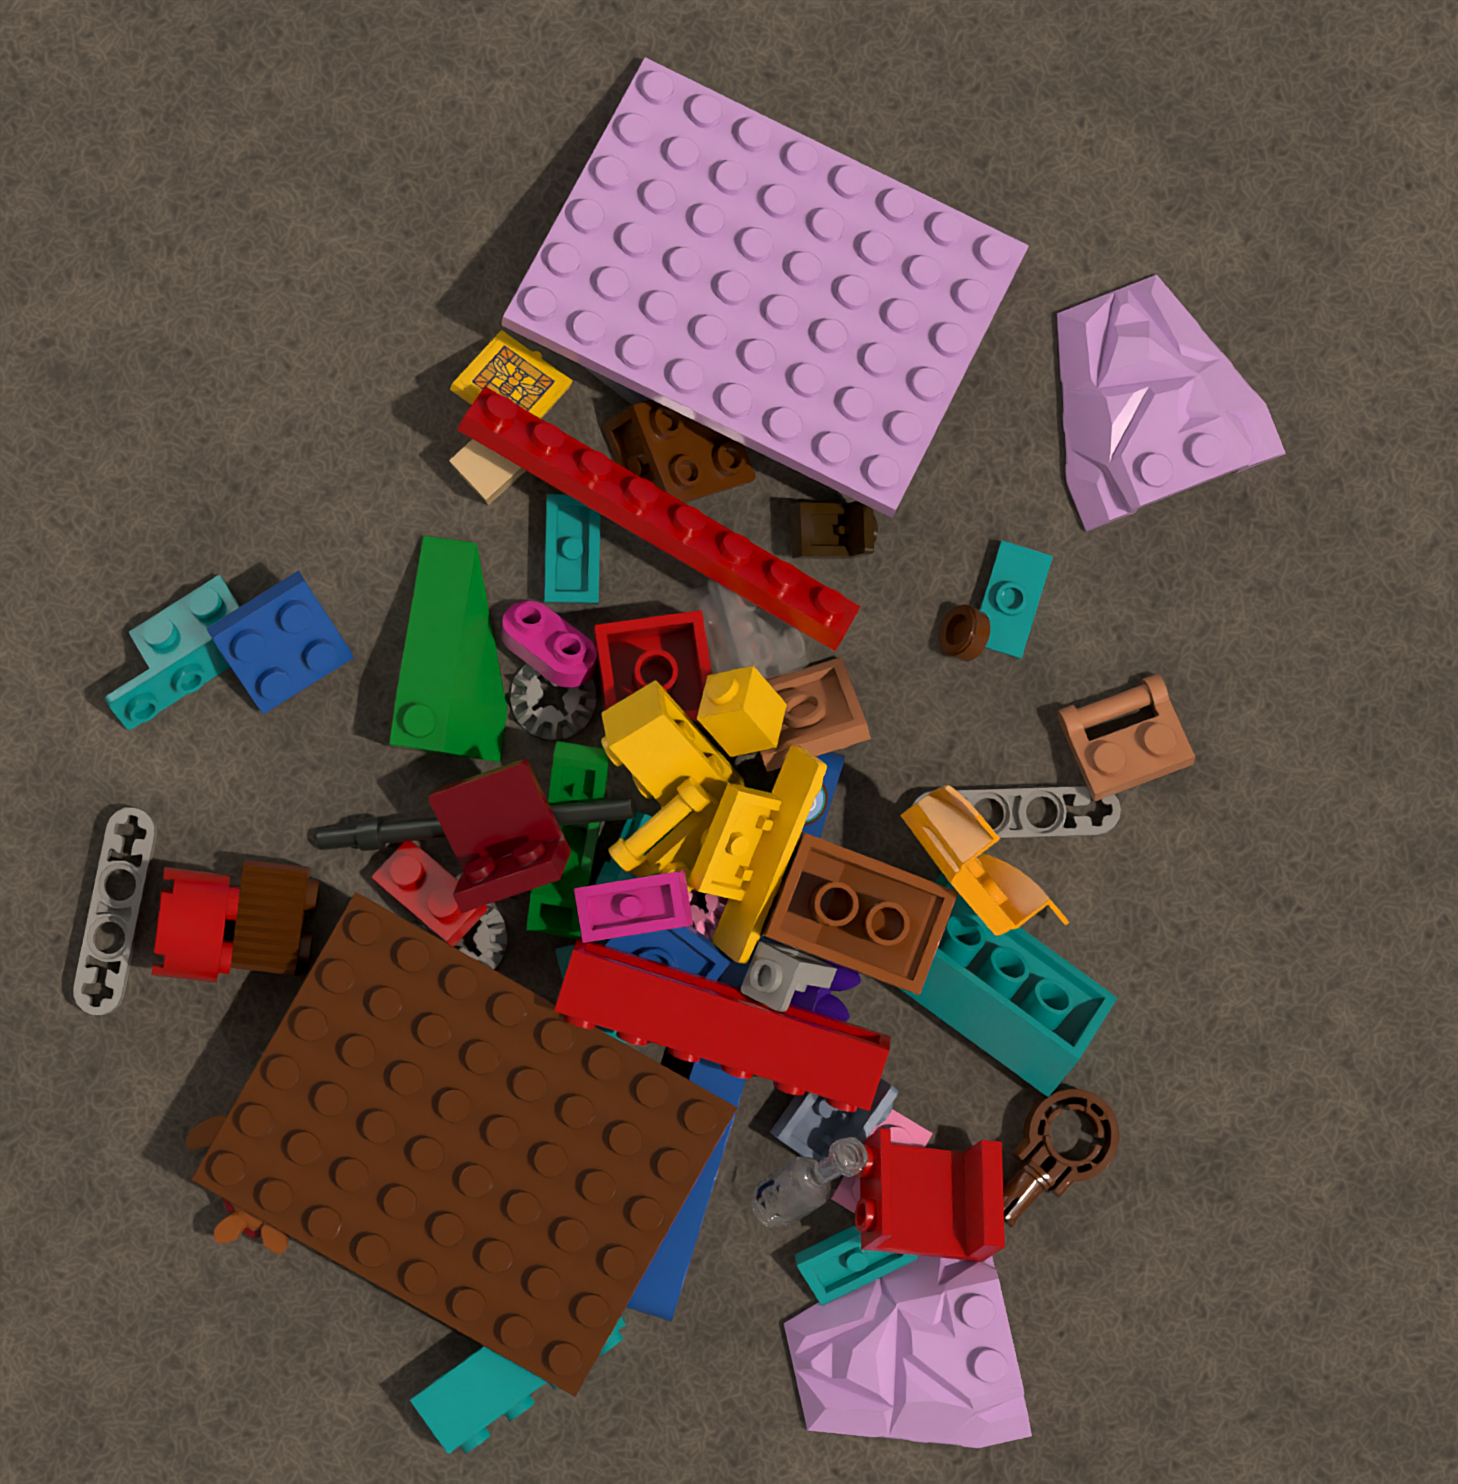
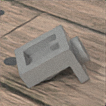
[741,941,837,1012]

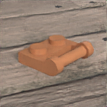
[1057,673,1195,802]

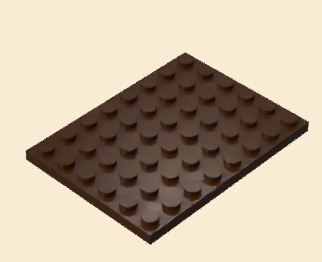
[191,892,738,1397]

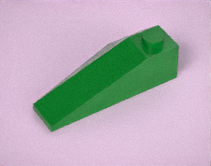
[389,536,508,763]

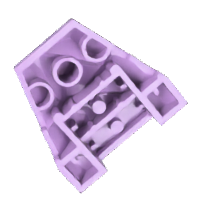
[1057,275,1286,532]
[784,1255,1032,1448]

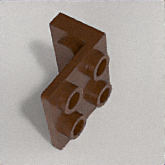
[602,399,756,503]

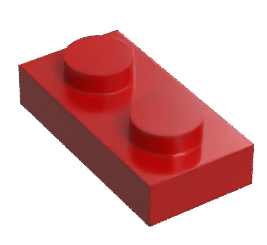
[371,841,488,947]

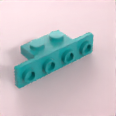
[105,574,240,730]

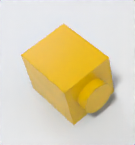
[697,665,787,757]

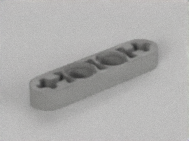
[912,786,1121,839]
[73,808,157,1015]

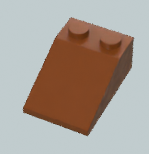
[761,833,958,995]

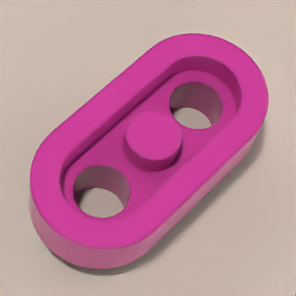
[501,601,597,687]

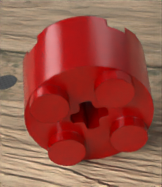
[151,867,240,983]

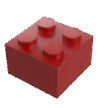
[593,610,712,728]

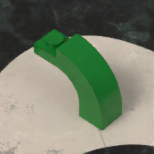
[526,741,610,939]

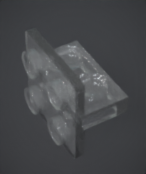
[693,579,808,680]

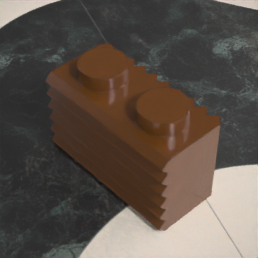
[230,860,320,976]

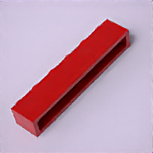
[554,937,891,1112]

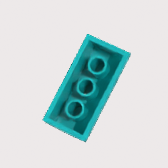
[899,872,1117,1097]

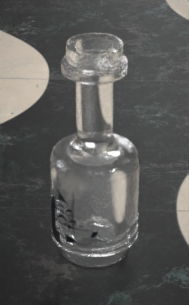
[751,1137,868,1228]

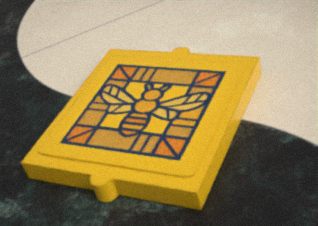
[450,330,573,419]

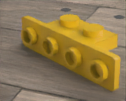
[688,745,827,964]

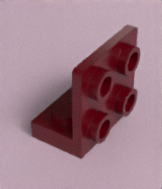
[428,759,572,913]

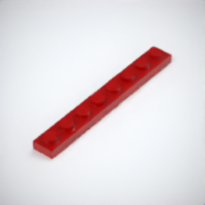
[457,386,861,651]

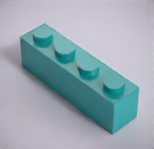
[410,1315,627,1454]

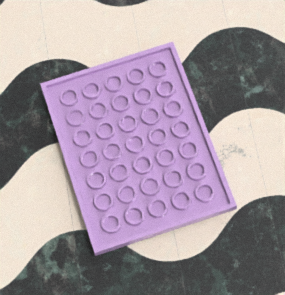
[501,57,1029,518]

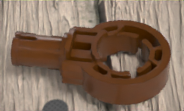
[1003,1089,1119,1227]

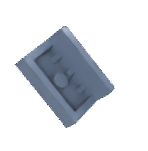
[770,1078,899,1179]

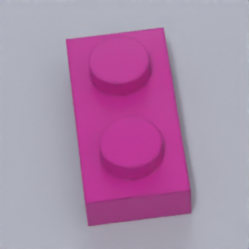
[574,871,693,943]

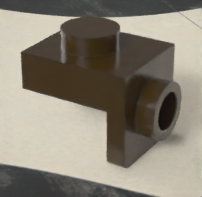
[790,501,878,559]

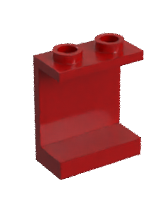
[854,1128,1005,1262]

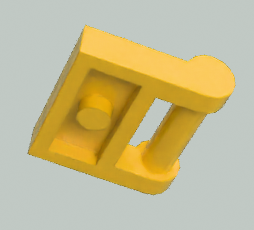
[608,777,720,893]

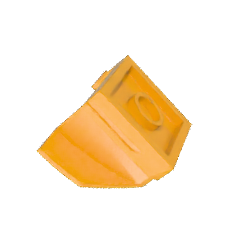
[900,785,1069,936]

